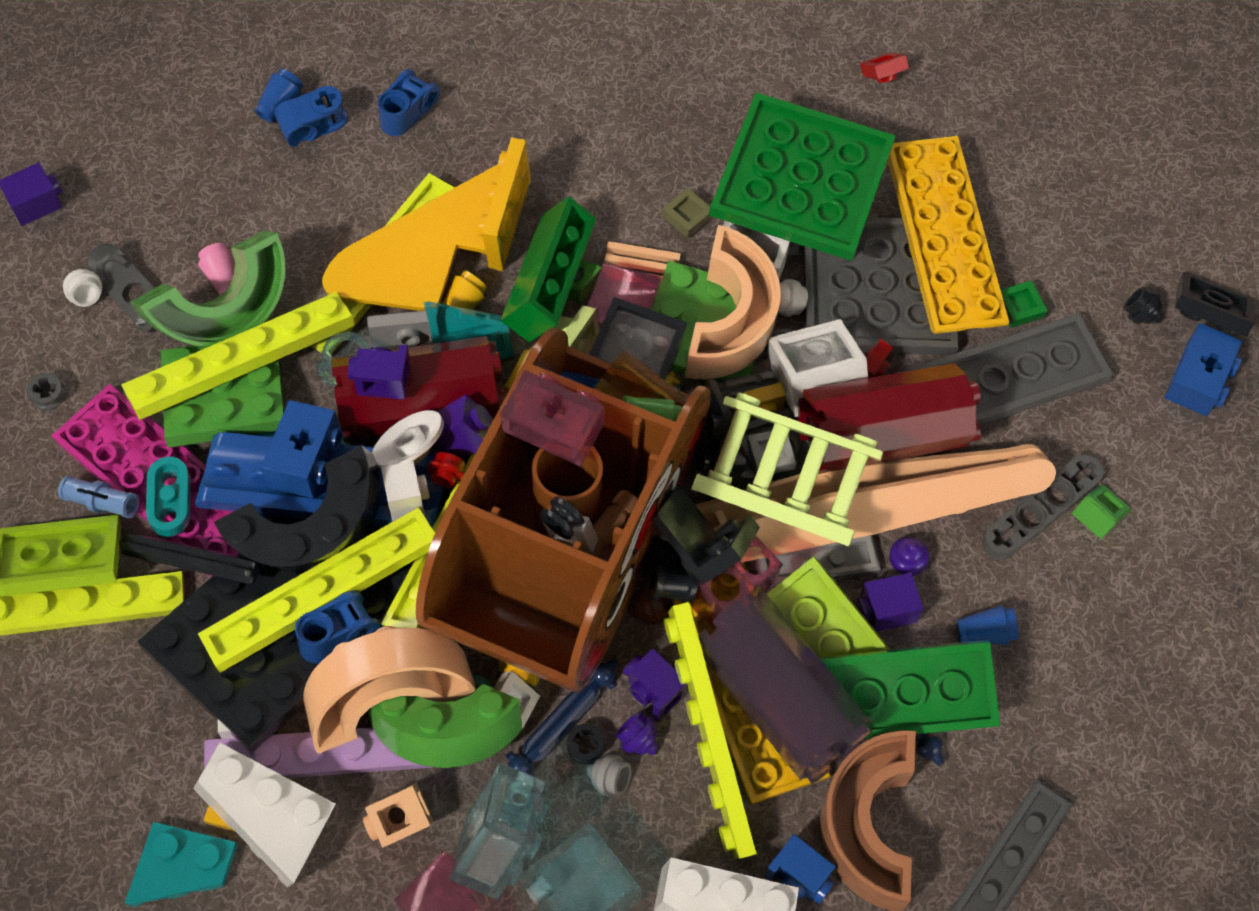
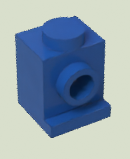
[764,834,836,904]

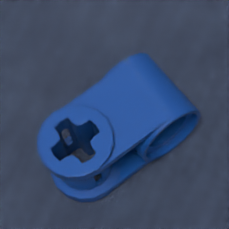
[378,68,440,136]
[274,86,348,147]
[295,590,381,664]

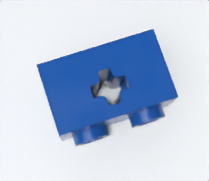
[1164,323,1242,417]
[261,400,343,498]

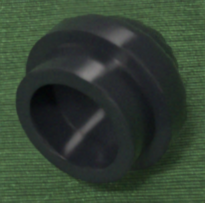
[1123,287,1163,324]

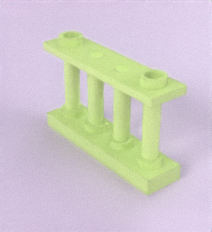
[692,392,883,547]

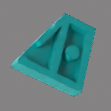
[424,301,514,360]
[125,822,238,907]

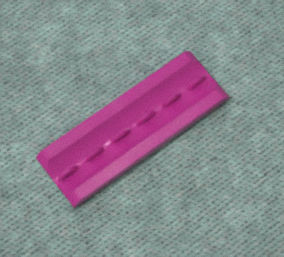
[51,384,239,577]

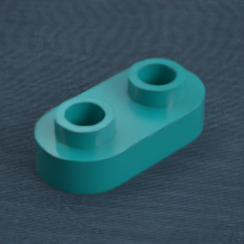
[146,457,191,537]

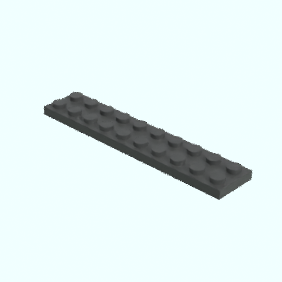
[741,313,1113,482]

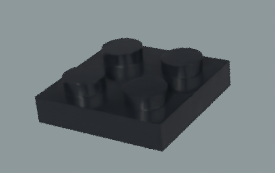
[1175,272,1254,336]

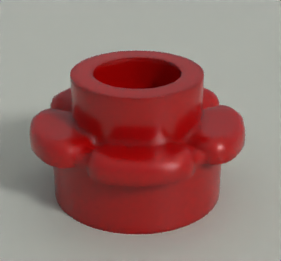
[427,452,465,488]

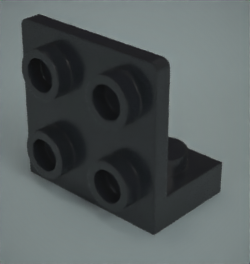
[695,379,756,490]
[652,485,760,585]

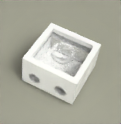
[768,319,868,417]

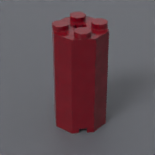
[332,336,505,442]
[797,363,981,474]

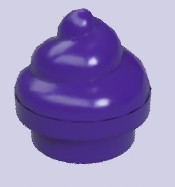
[889,537,930,576]
[615,712,658,755]

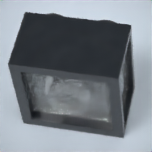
[590,296,687,385]

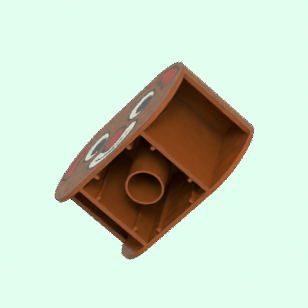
[416,327,711,694]

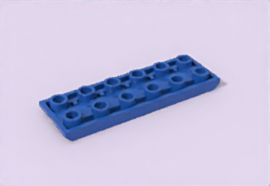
[195,432,444,528]

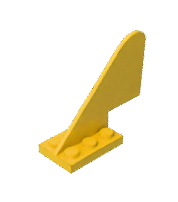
[322,137,531,311]

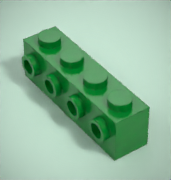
[500,196,596,343]

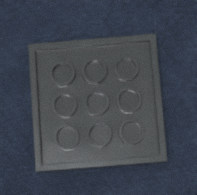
[803,217,959,355]

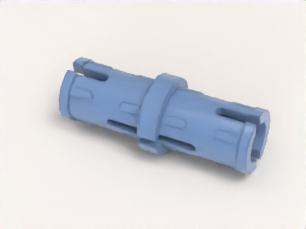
[58,476,139,518]

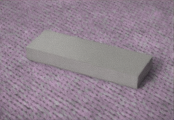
[756,535,881,591]

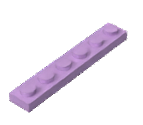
[204,727,431,778]

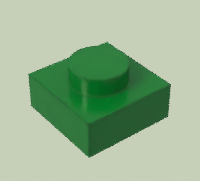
[1001,280,1047,329]

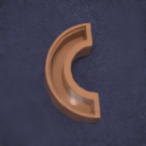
[820,731,916,911]

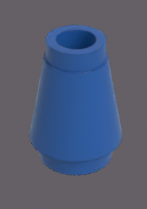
[254,69,303,124]
[957,605,1019,645]

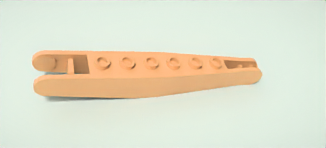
[696,444,1056,564]

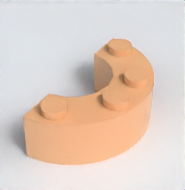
[685,225,781,379]
[303,626,476,754]

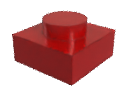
[860,52,909,83]
[865,339,893,378]

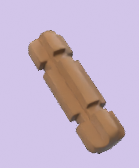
[585,490,638,559]

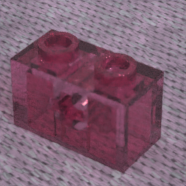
[500,370,605,467]

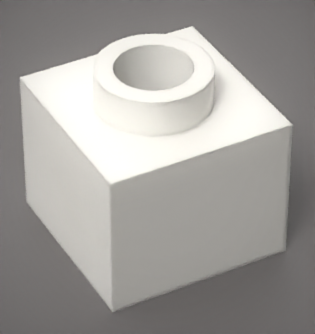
[381,461,430,522]

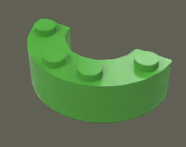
[130,230,285,347]
[367,684,522,768]

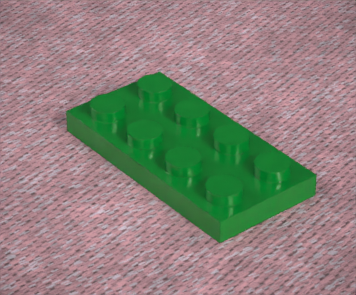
[820,640,1000,742]

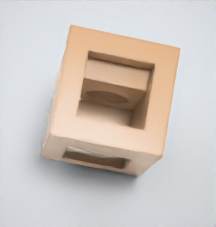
[363,782,434,848]

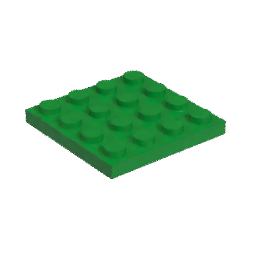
[709,92,896,261]

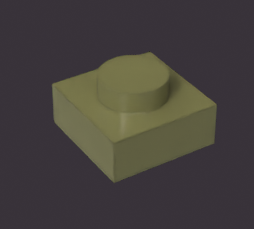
[662,187,713,239]

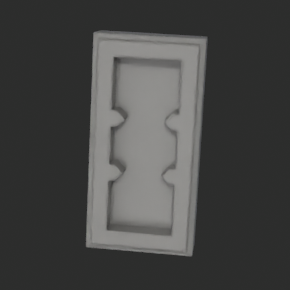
[367,311,432,347]

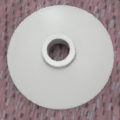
[372,410,444,468]

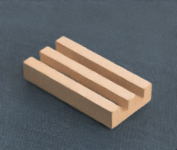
[602,241,681,287]

